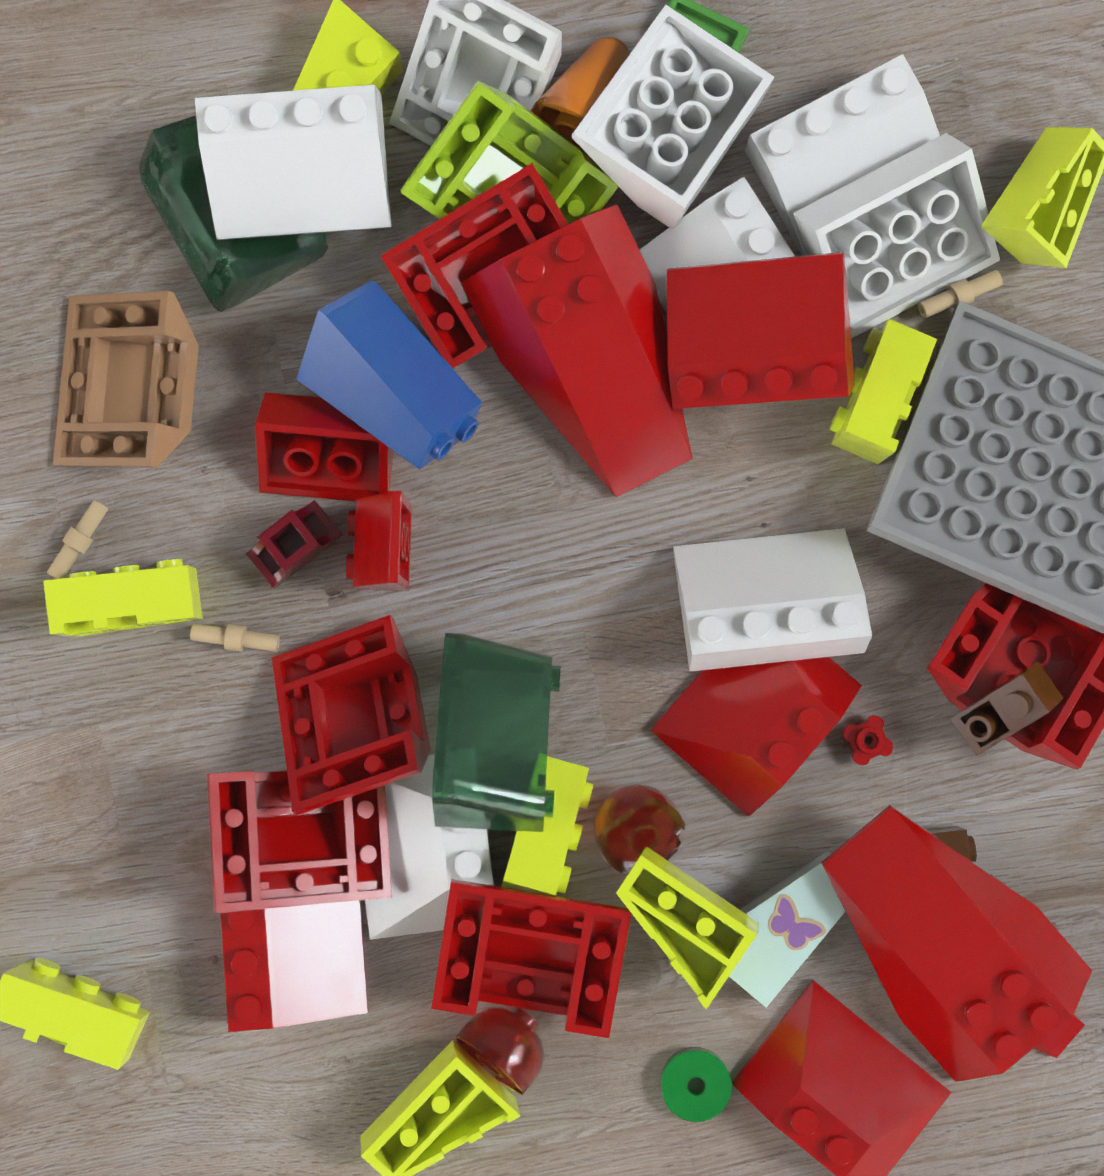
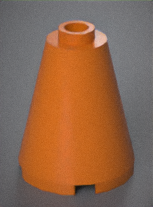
[531,37,630,152]

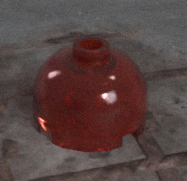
[594,784,685,874]
[456,1007,545,1095]

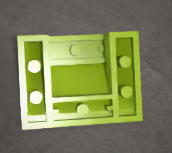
[400,81,619,224]

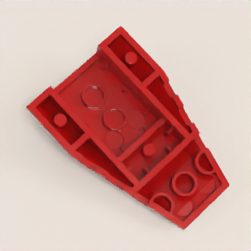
[461,204,693,497]
[927,583,1104,770]
[821,805,1092,1082]

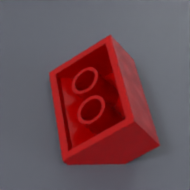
[255,392,394,501]

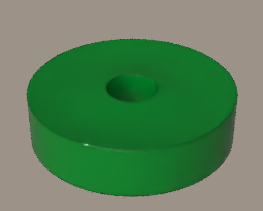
[660,1047,732,1122]

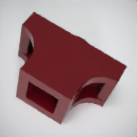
[245,500,343,589]

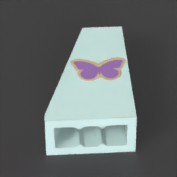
[729,851,845,1008]

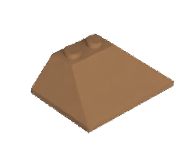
[53,291,199,468]

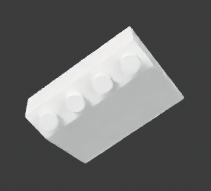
[572,5,774,230]
[744,54,940,256]
[195,85,391,240]
[793,133,1000,339]
[640,177,795,315]
[673,528,872,671]

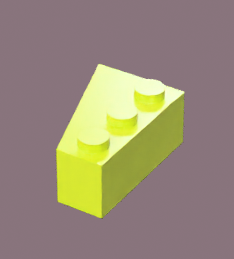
[293,0,404,96]
[981,127,1104,268]
[829,319,937,464]
[43,559,203,637]
[501,754,594,896]
[616,846,759,1009]
[0,958,150,1070]
[360,1040,521,1176]

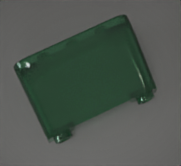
[139,115,329,312]
[432,633,561,832]

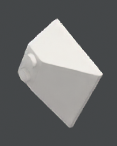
[389,0,562,146]
[365,748,496,940]

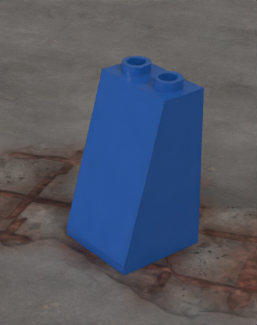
[296,281,482,470]

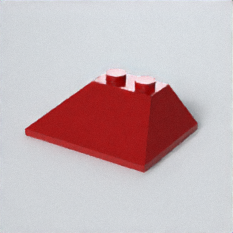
[380,163,568,369]
[272,615,431,816]
[650,657,862,817]
[207,771,392,913]
[431,879,631,1038]
[732,979,952,1176]

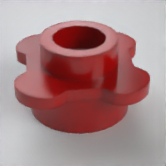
[843,715,894,766]

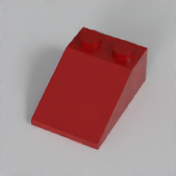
[346,491,412,591]

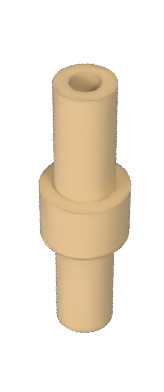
[918,270,1003,318]
[47,499,109,579]
[190,623,280,652]

